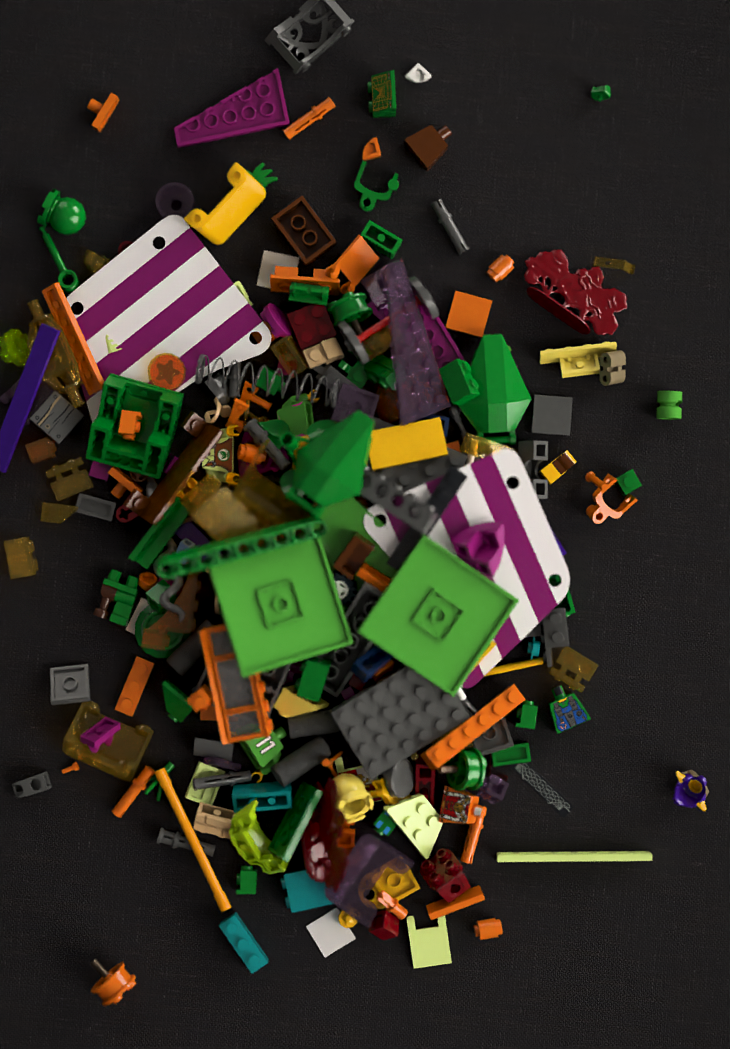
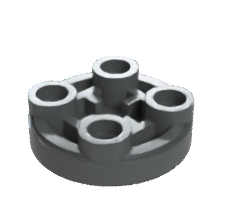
[383,759,415,798]

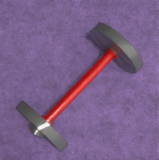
[337,275,439,365]

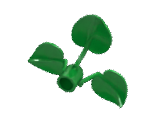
[258,420,338,501]

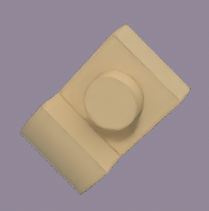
[302,337,344,369]

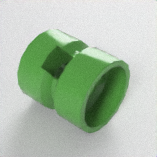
[656,391,682,420]

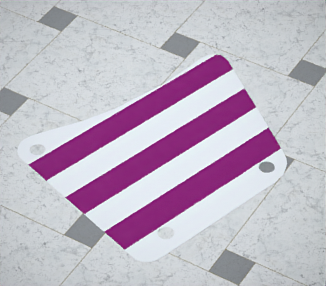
[66,215,272,423]
[364,449,570,688]

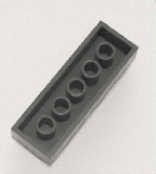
[317,581,383,698]

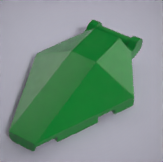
[457,333,531,447]
[285,410,375,520]

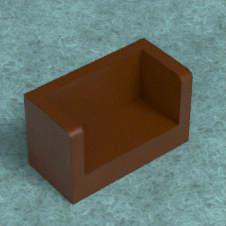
[333,532,376,580]

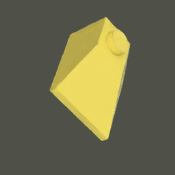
[273,684,329,718]

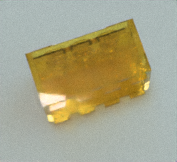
[180,474,265,551]

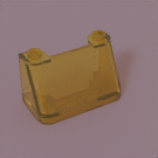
[62,701,154,782]

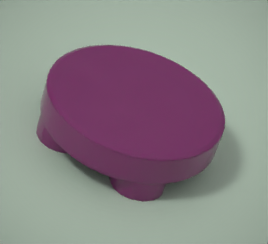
[260,303,293,338]

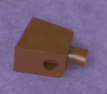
[404,125,452,171]

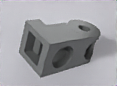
[11,771,52,799]

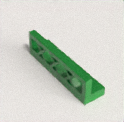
[128,496,194,570]

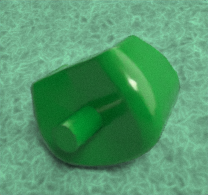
[591,85,611,102]

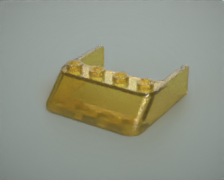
[229,438,319,540]

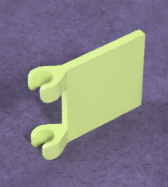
[406,915,452,969]

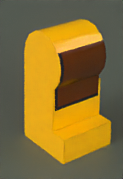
[539,450,577,485]

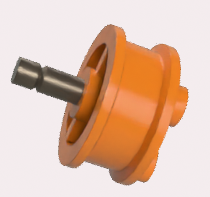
[90,958,136,1006]

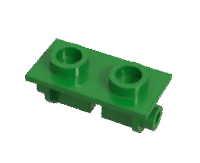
[289,282,330,306]

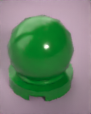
[37,188,86,235]

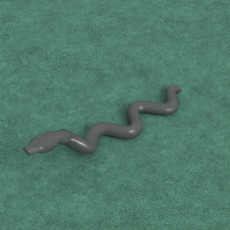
[146,477,186,622]

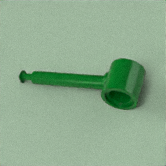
[39,226,80,293]

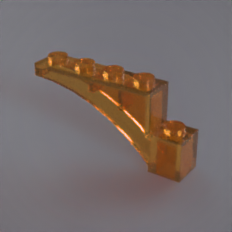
[141,557,203,651]

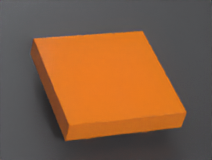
[445,291,492,338]

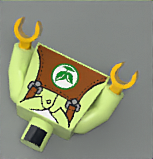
[202,425,240,485]

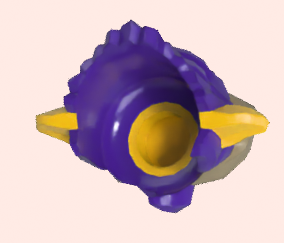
[672,770,709,811]

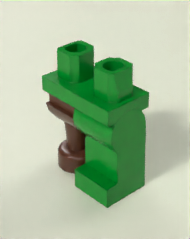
[93,569,139,626]

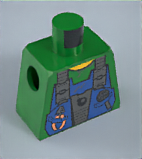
[548,685,591,734]

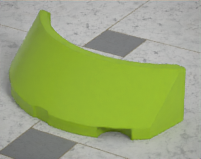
[229,799,292,874]

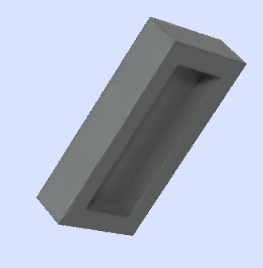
[74,493,117,522]

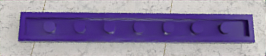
[0,323,60,473]

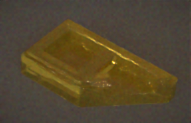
[40,502,78,524]

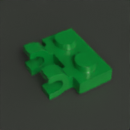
[337,348,376,389]

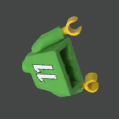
[230,723,287,783]

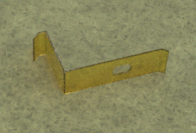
[593,256,635,274]

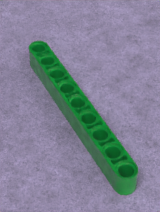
[155,516,328,579]

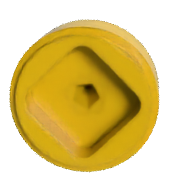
[338,908,358,928]

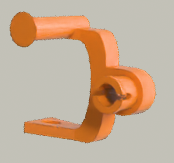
[225,381,273,433]
[585,471,638,524]

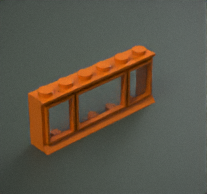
[200,624,273,745]

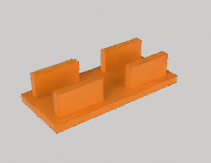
[270,266,340,296]

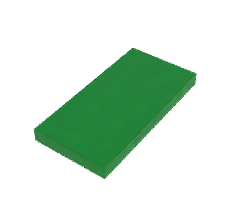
[267,780,323,862]

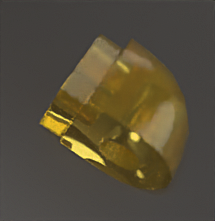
[83,249,109,274]

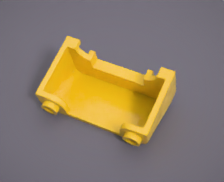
[184,162,266,245]

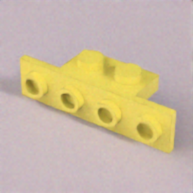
[540,342,617,378]

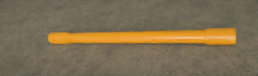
[154,767,231,912]

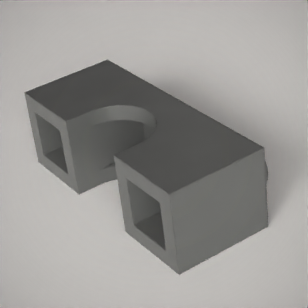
[518,440,548,499]

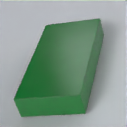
[491,742,531,767]

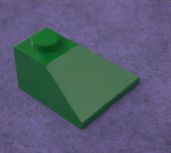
[162,680,193,723]

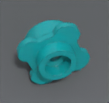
[527,637,540,660]

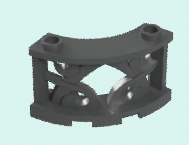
[265,0,355,74]

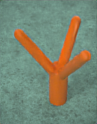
[320,751,343,778]

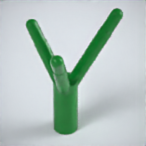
[145,761,175,801]

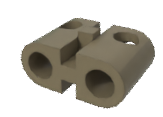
[600,350,626,386]

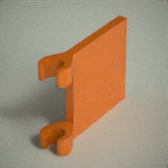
[324,235,379,295]

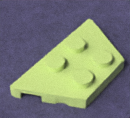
[383,793,443,860]

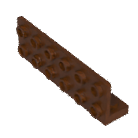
[123,411,223,526]

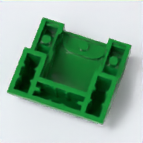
[86,373,184,479]

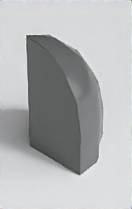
[205,372,231,405]

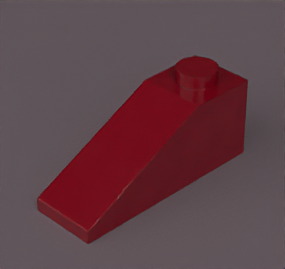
[415,752,435,808]

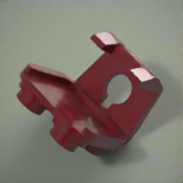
[420,848,471,903]

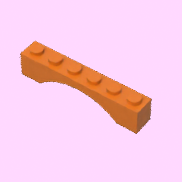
[420,684,526,771]

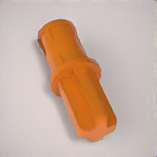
[376,891,408,920]

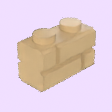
[193,802,236,839]

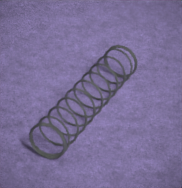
[195,354,340,408]

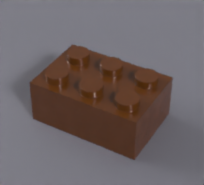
[271,196,337,267]

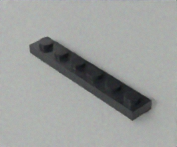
[386,465,468,571]

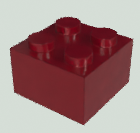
[287,304,337,351]

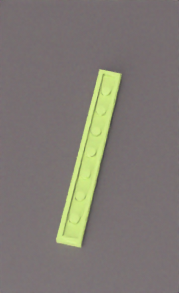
[496,851,652,862]

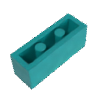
[232,781,293,813]
[219,912,269,974]

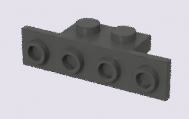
[540,607,569,667]

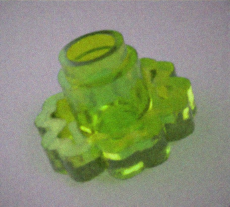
[0,329,33,367]

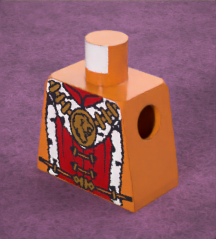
[439,786,486,824]

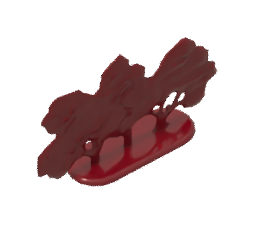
[524,249,627,335]
[301,778,349,893]

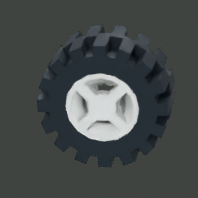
[332,570,357,606]

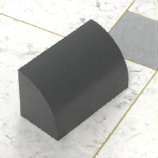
[193,736,235,761]

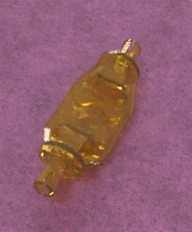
[27,299,85,409]

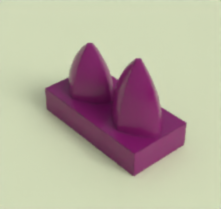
[80,716,121,753]

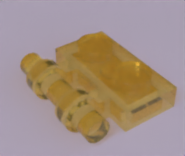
[45,457,94,502]
[549,646,599,693]

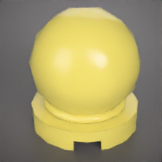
[332,773,374,823]

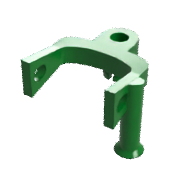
[354,160,399,212]

